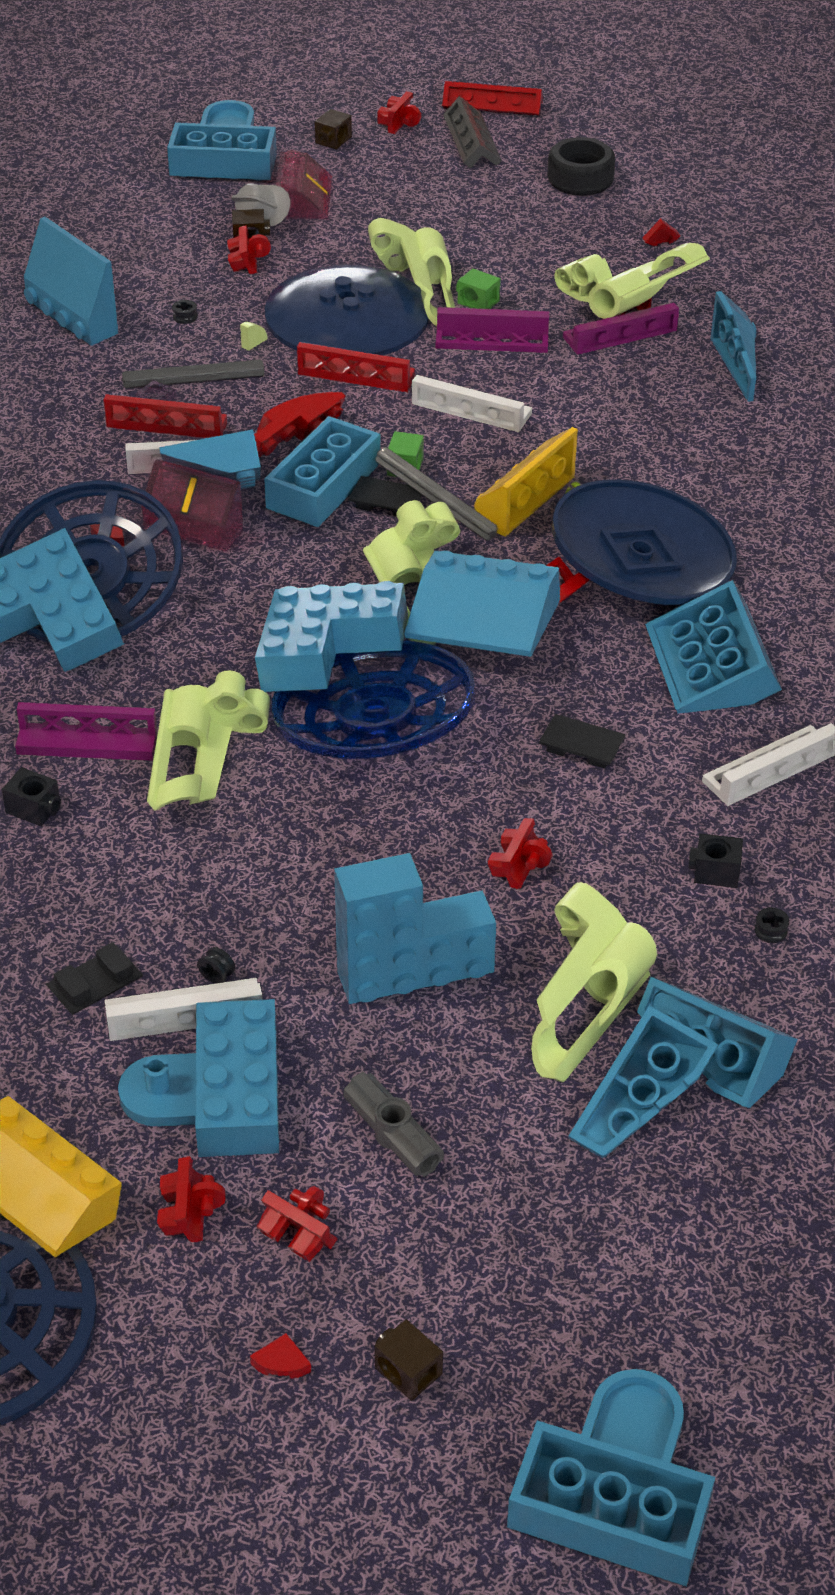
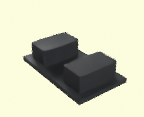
[348,476,422,516]
[539,714,625,769]
[46,943,143,1015]

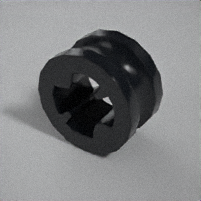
[172,300,198,324]
[755,907,789,943]
[197,947,236,984]

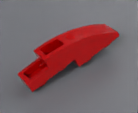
[254,392,346,457]

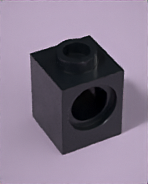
[2,767,61,827]
[688,833,743,888]

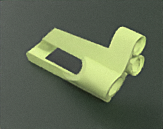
[368,218,455,326]
[554,243,710,319]
[363,500,461,656]
[147,670,270,810]
[531,882,657,1082]

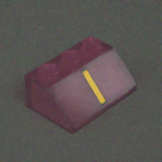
[276,150,332,219]
[142,459,243,552]

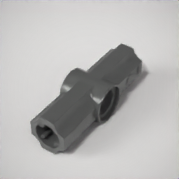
[344,1072,444,1177]

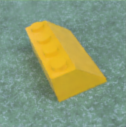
[474,427,578,537]
[0,1096,122,1257]

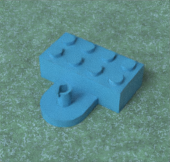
[167,100,277,180]
[118,999,279,1157]
[507,1369,715,1587]

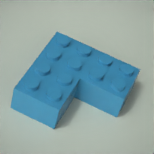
[0,528,124,672]
[255,581,408,692]
[334,853,496,1004]

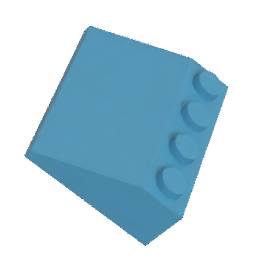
[24,217,118,346]
[159,429,261,489]
[404,551,560,657]
[645,580,782,713]

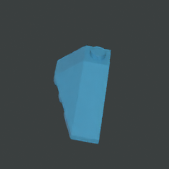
[711,291,756,402]
[637,977,798,1108]
[568,1005,719,1158]

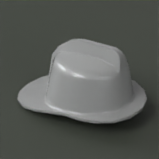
[231,183,291,227]

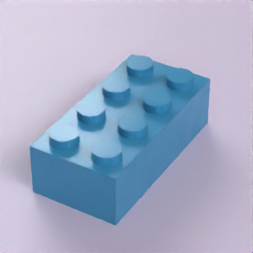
[264,416,381,527]

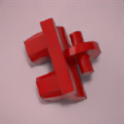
[377,91,421,134]
[227,225,271,274]
[488,818,553,889]
[157,1156,226,1242]
[257,1186,338,1262]

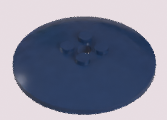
[265,264,429,355]
[551,479,737,605]

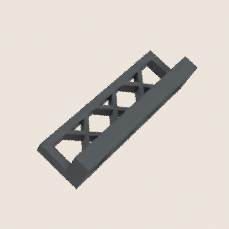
[443,96,502,168]

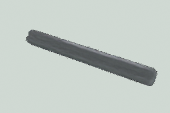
[122,359,264,389]
[375,447,498,541]

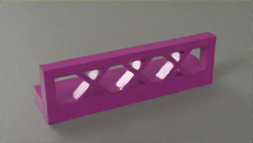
[563,303,679,355]
[435,307,549,353]
[15,702,158,761]

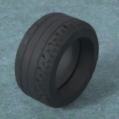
[547,137,615,196]

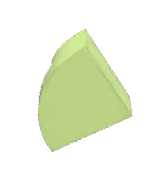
[240,322,268,351]

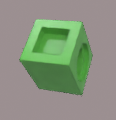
[456,268,500,309]
[387,431,424,477]

